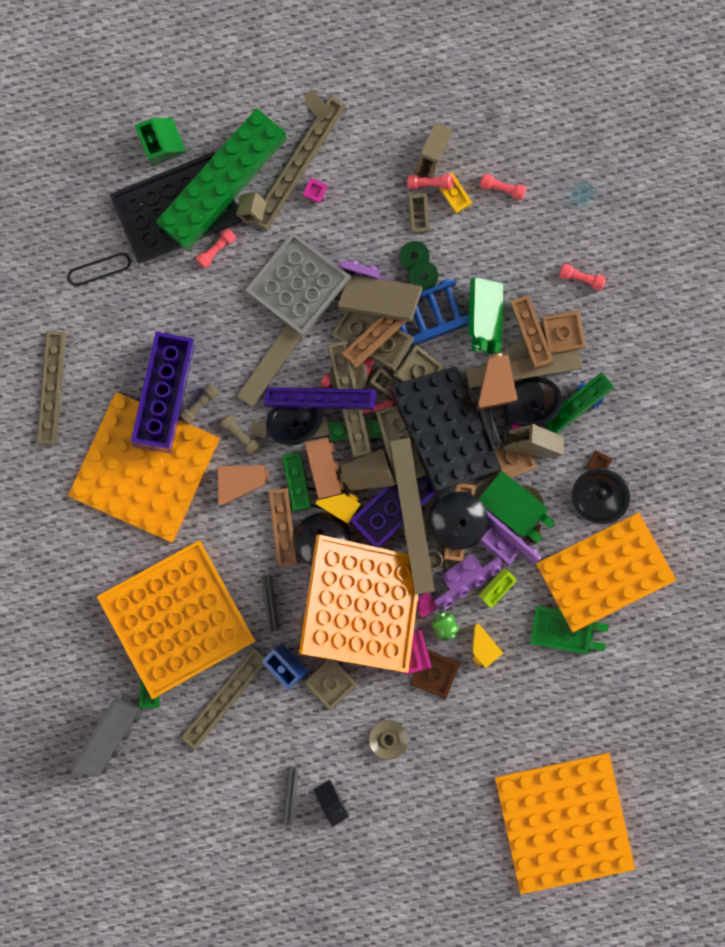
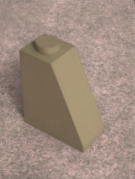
[414,122,453,178]
[503,424,564,458]
[339,449,396,490]

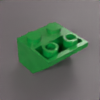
[134,118,187,166]

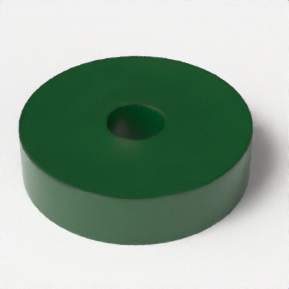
[399,241,430,271]
[407,260,439,292]

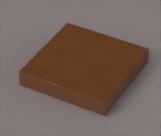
[410,649,460,699]

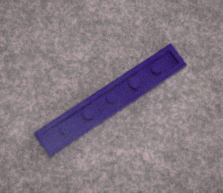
[264,387,376,410]

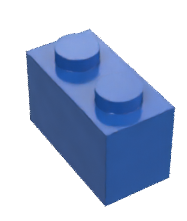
[262,644,309,690]

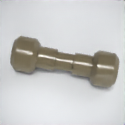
[179,384,219,424]
[220,415,260,455]

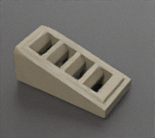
[407,193,430,233]
[366,367,399,401]

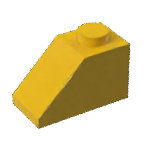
[315,493,361,524]
[472,623,503,668]

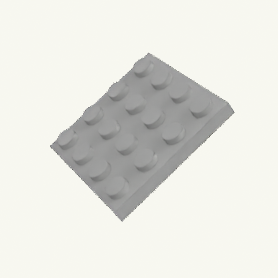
[245,232,352,337]

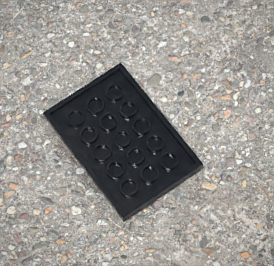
[109,151,243,264]
[389,366,502,493]

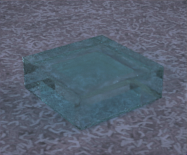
[571,180,598,207]

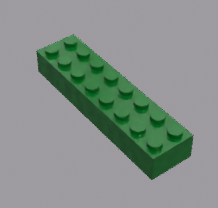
[156,108,287,252]

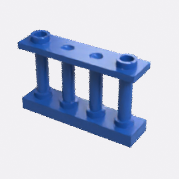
[399,279,469,348]

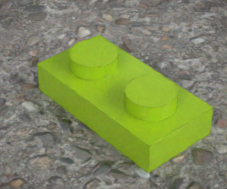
[478,568,517,609]

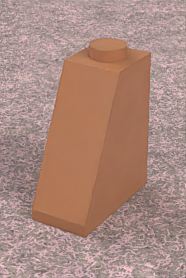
[477,353,517,410]
[218,465,269,506]

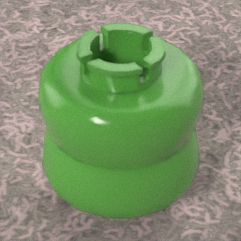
[431,611,459,641]

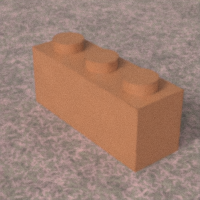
[305,438,344,500]

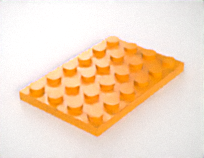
[536,512,677,633]

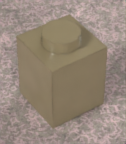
[236,192,267,224]

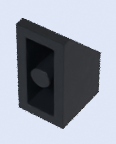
[313,780,350,827]

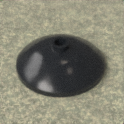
[504,377,562,426]
[266,407,322,446]
[572,468,630,524]
[430,491,488,550]
[293,513,351,565]

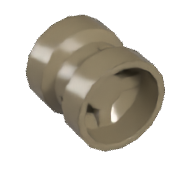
[428,550,443,570]

